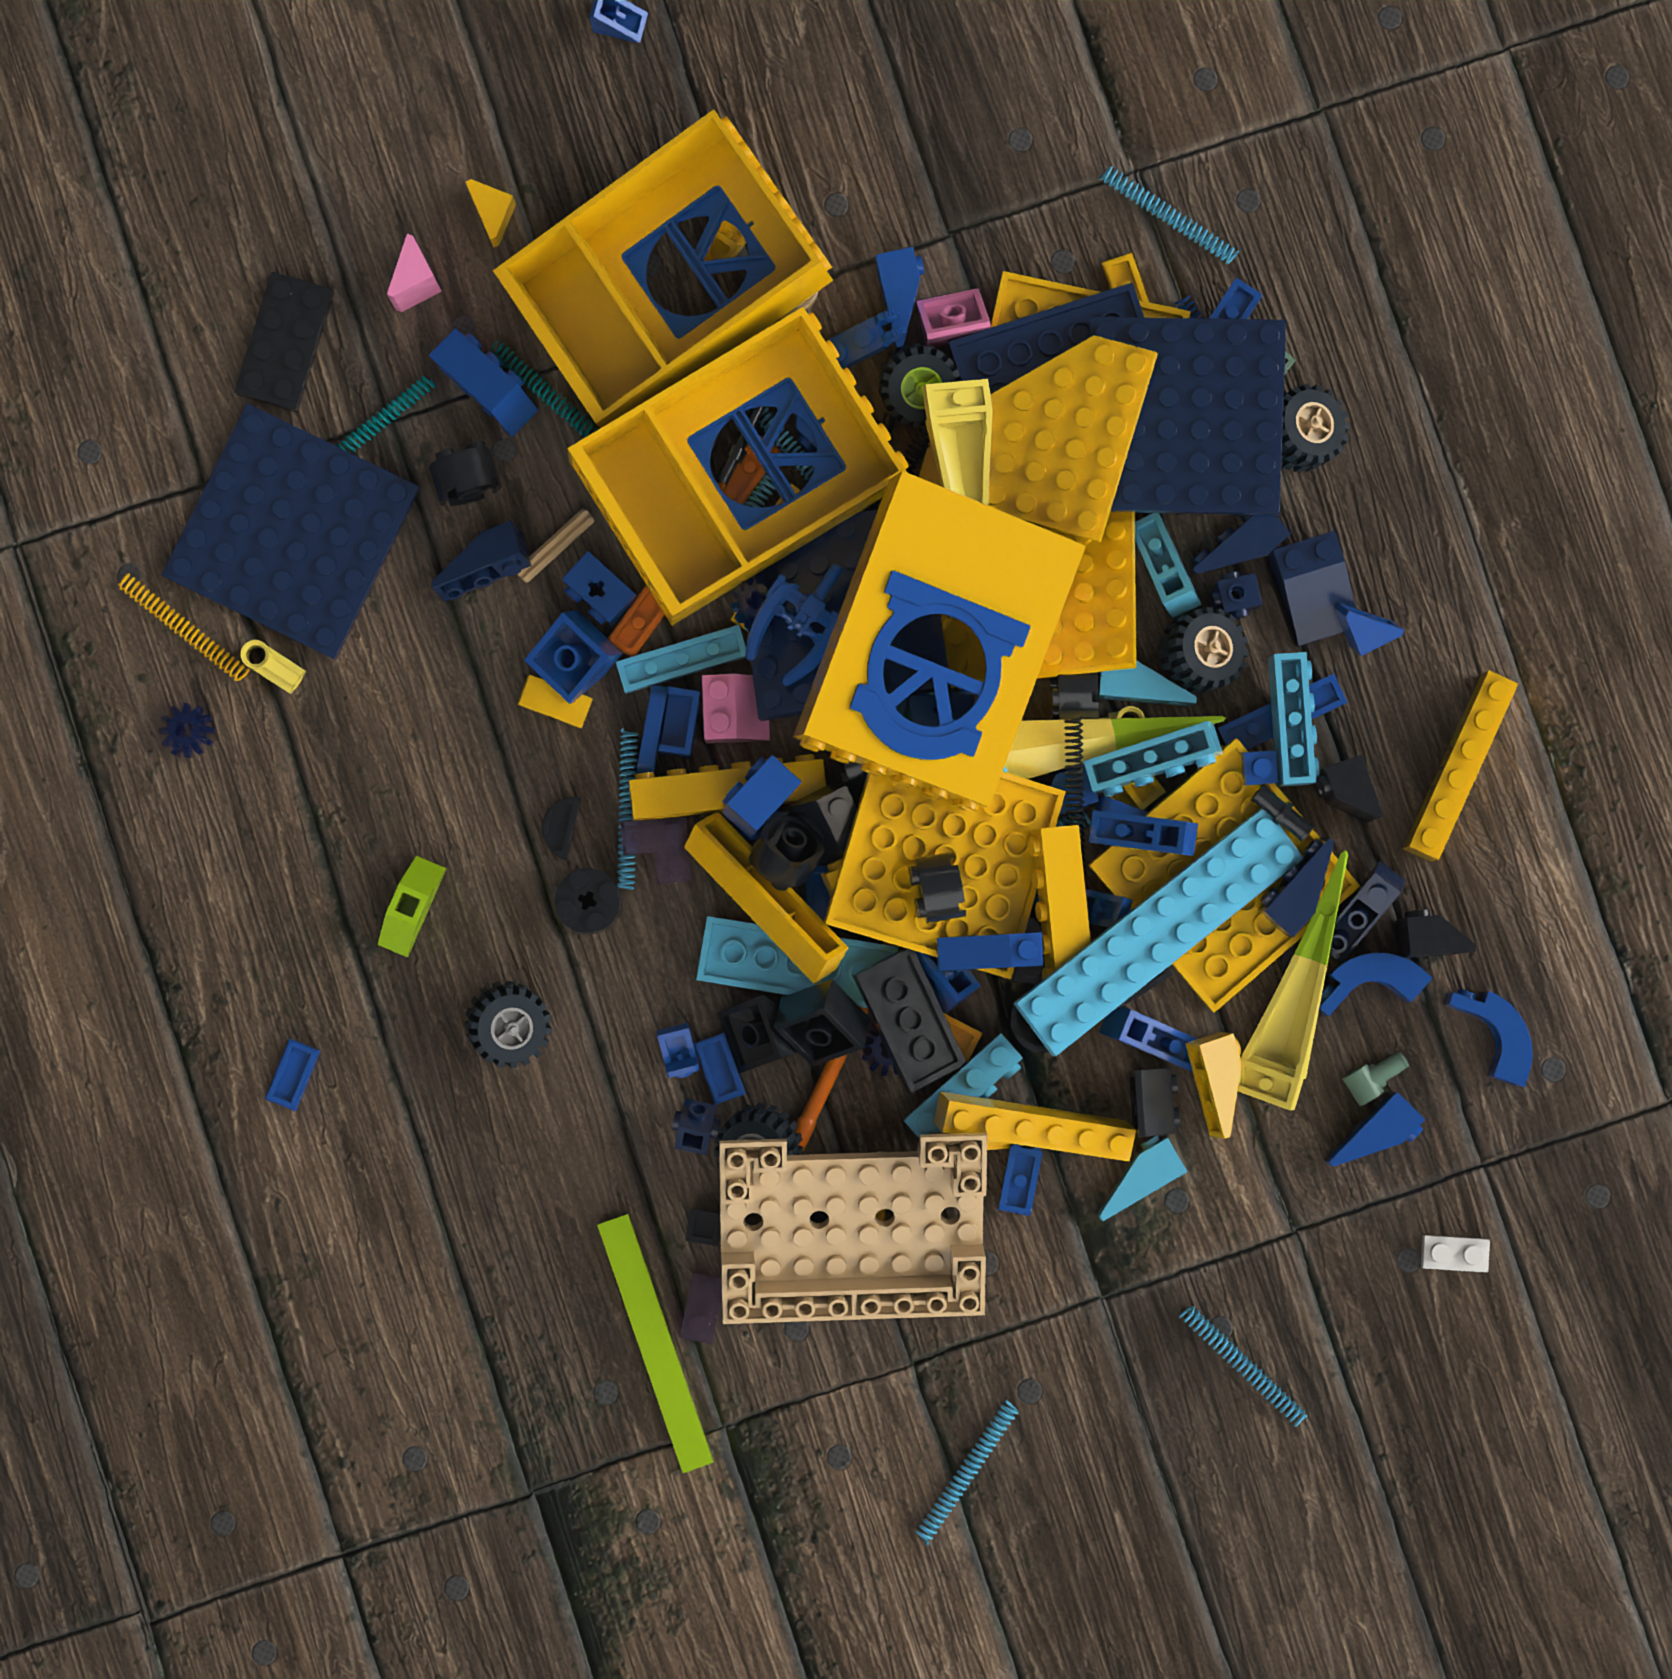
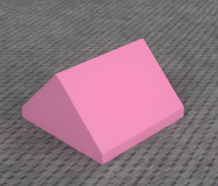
[387,234,442,312]
[916,288,991,348]

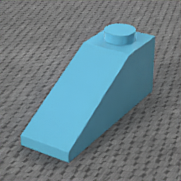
[1135,513,1202,619]
[1097,660,1197,707]
[1097,1135,1188,1221]

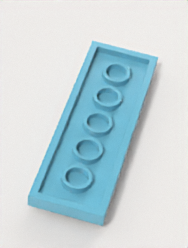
[696,916,899,1008]

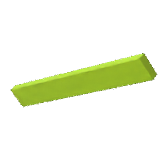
[597,1213,714,1473]

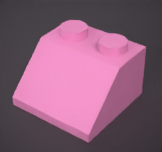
[702,674,770,744]

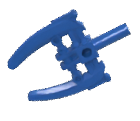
[745,562,844,686]

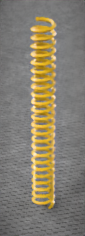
[118,573,250,681]

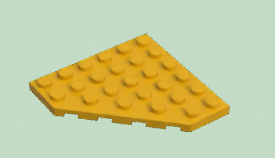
[919,335,1158,543]
[944,512,1136,688]

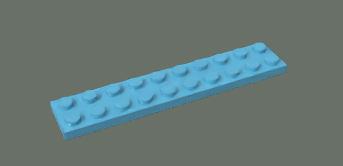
[1013,808,1304,1056]

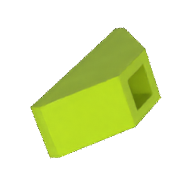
[377,856,447,958]

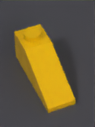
[1185,1032,1242,1139]

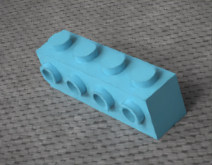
[1268,652,1319,787]
[1083,721,1223,797]
[903,1033,1023,1138]

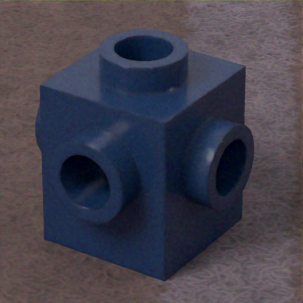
[1210,571,1263,620]
[672,1099,721,1155]

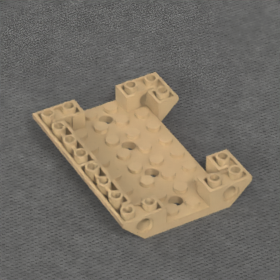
[719,1133,987,1324]

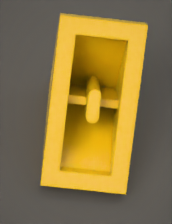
[465,179,516,248]

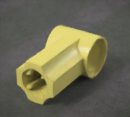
[241,640,306,694]

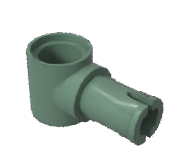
[1342,1051,1409,1106]

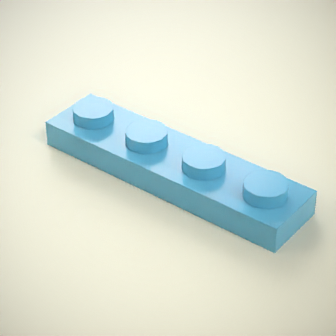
[616,625,746,694]

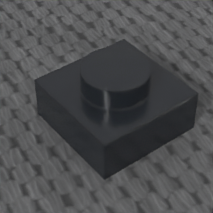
[685,1208,720,1246]

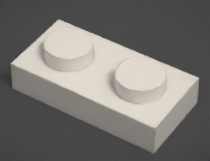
[1421,1235,1490,1272]

